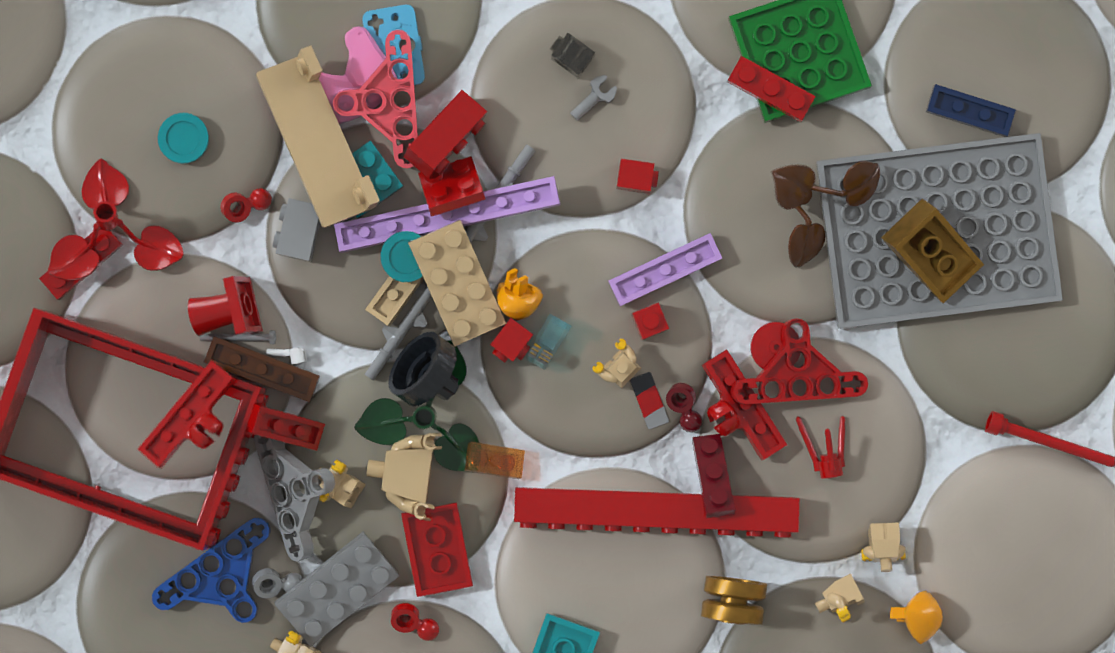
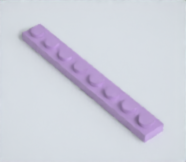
[334,176,561,253]

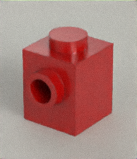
[490,318,534,363]

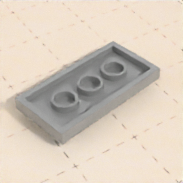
[275,531,399,647]

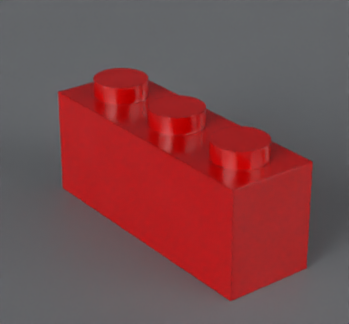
[404,90,488,178]

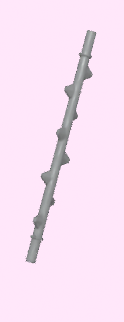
[365,144,535,381]

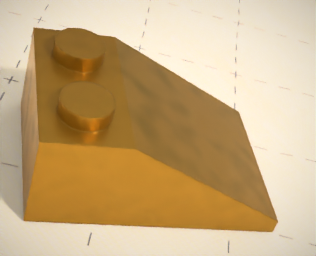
[881,199,984,303]

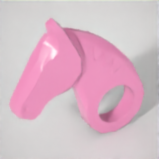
[319,26,397,124]

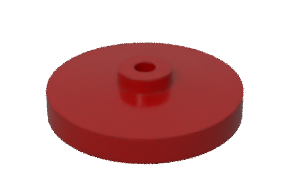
[750,322,801,369]

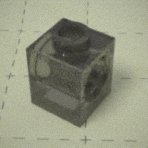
[550,33,595,79]

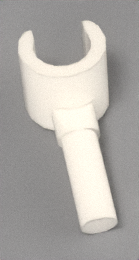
[266,348,307,364]

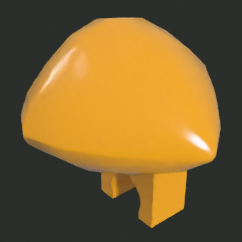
[497,268,543,320]
[890,591,943,644]

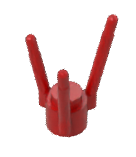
[796,416,845,479]

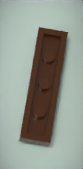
[204,336,320,402]

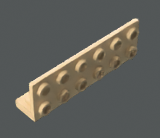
[256,46,380,228]

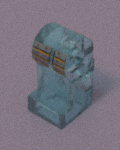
[525,314,572,370]

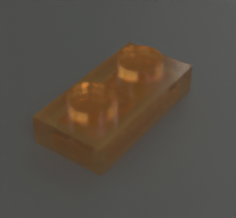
[465,442,525,479]

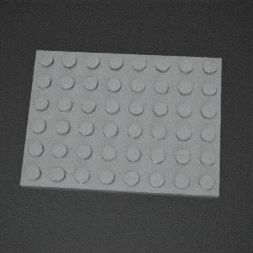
[816,133,1063,329]

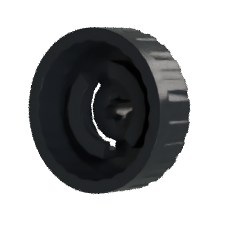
[388,332,459,407]

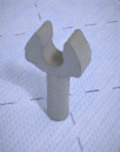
[570,75,617,121]

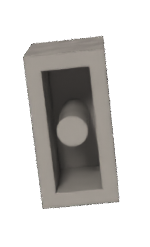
[273,198,321,262]

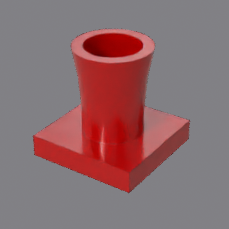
[188,276,263,336]

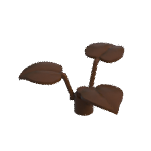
[772,161,880,268]

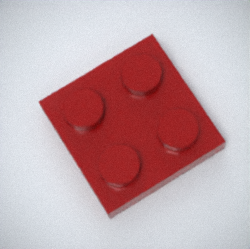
[418,156,486,217]

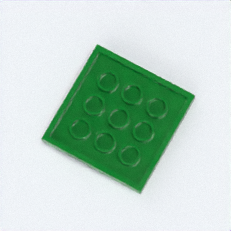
[728,0,872,123]

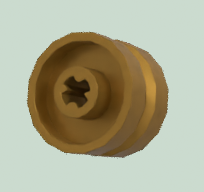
[701,576,767,625]

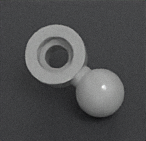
[252,568,303,598]

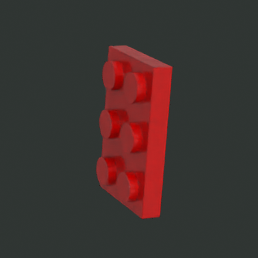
[401,502,473,597]

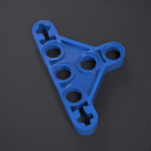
[152,517,271,623]

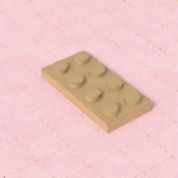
[408,220,506,347]

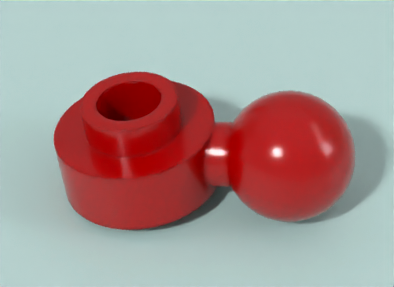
[220,188,272,223]
[391,603,439,641]

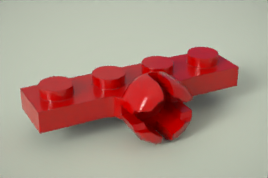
[702,349,787,461]
[137,360,236,469]

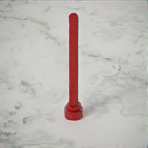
[985,411,1115,467]

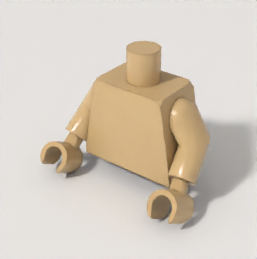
[367,433,442,521]

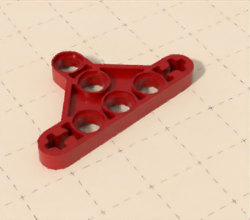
[730,318,868,404]

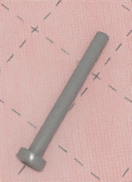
[200,330,276,344]

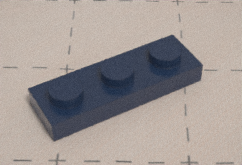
[926,84,1016,137]

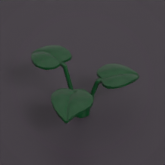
[354,340,481,473]

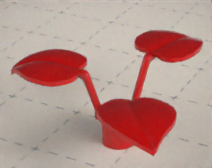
[48,158,184,280]

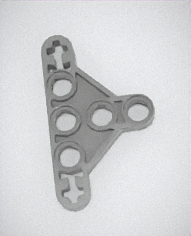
[254,435,335,561]

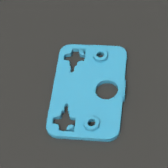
[363,5,425,86]

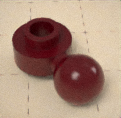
[666,383,702,433]

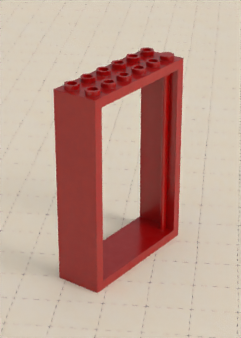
[0,308,269,551]

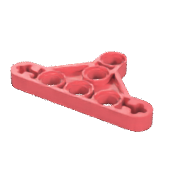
[333,29,418,168]

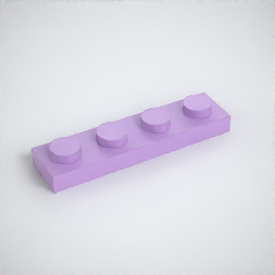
[608,233,722,306]

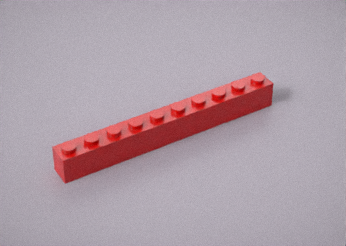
[514,487,800,538]

